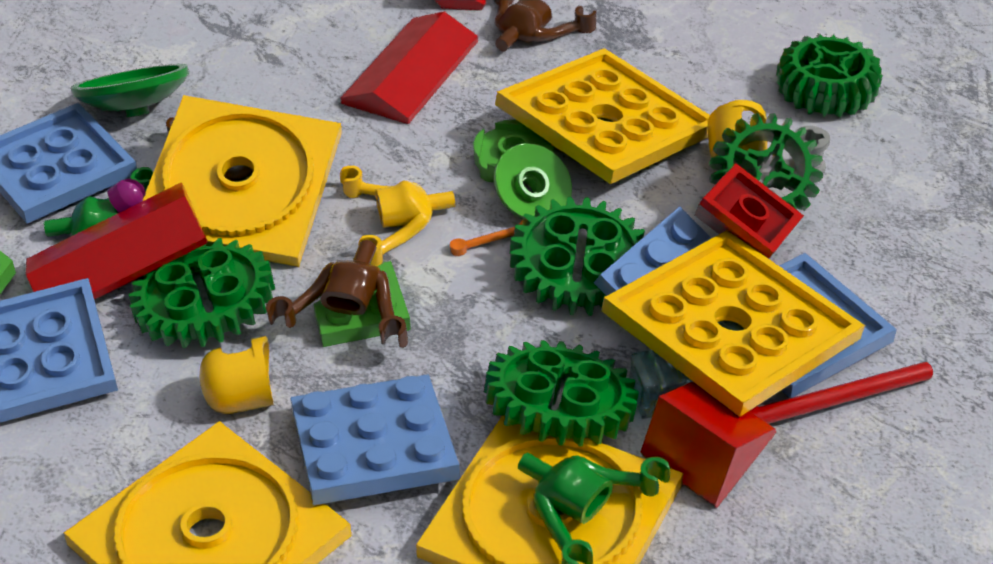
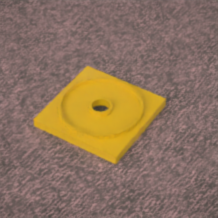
[495,48,710,184]
[143,95,342,267]
[601,230,865,417]
[416,415,683,564]
[64,421,352,564]

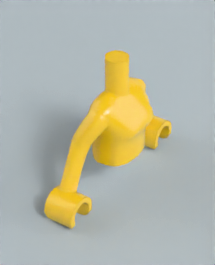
[340,166,455,267]

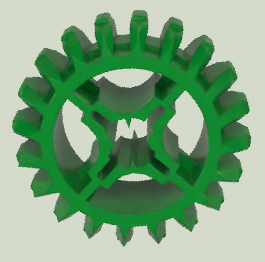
[776,34,883,118]
[709,113,823,211]

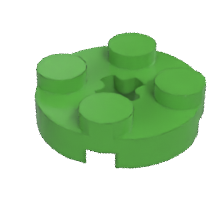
[474,119,554,185]

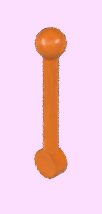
[450,220,523,256]

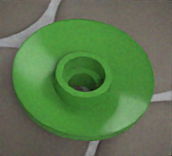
[494,143,572,219]

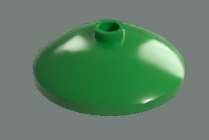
[71,64,189,117]

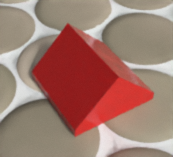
[695,164,804,259]
[640,381,777,508]

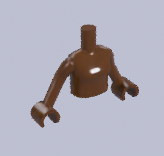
[494,0,597,52]
[266,240,408,348]

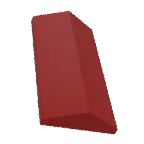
[340,11,478,124]
[26,182,208,300]

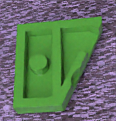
[313,261,411,347]

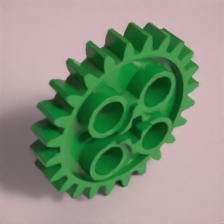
[509,197,645,316]
[129,238,275,348]
[484,340,639,446]

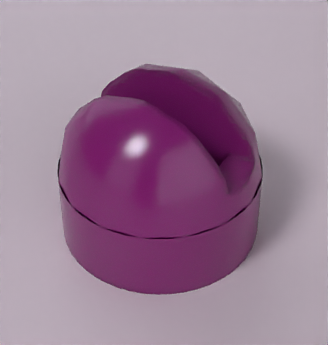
[107,179,146,213]

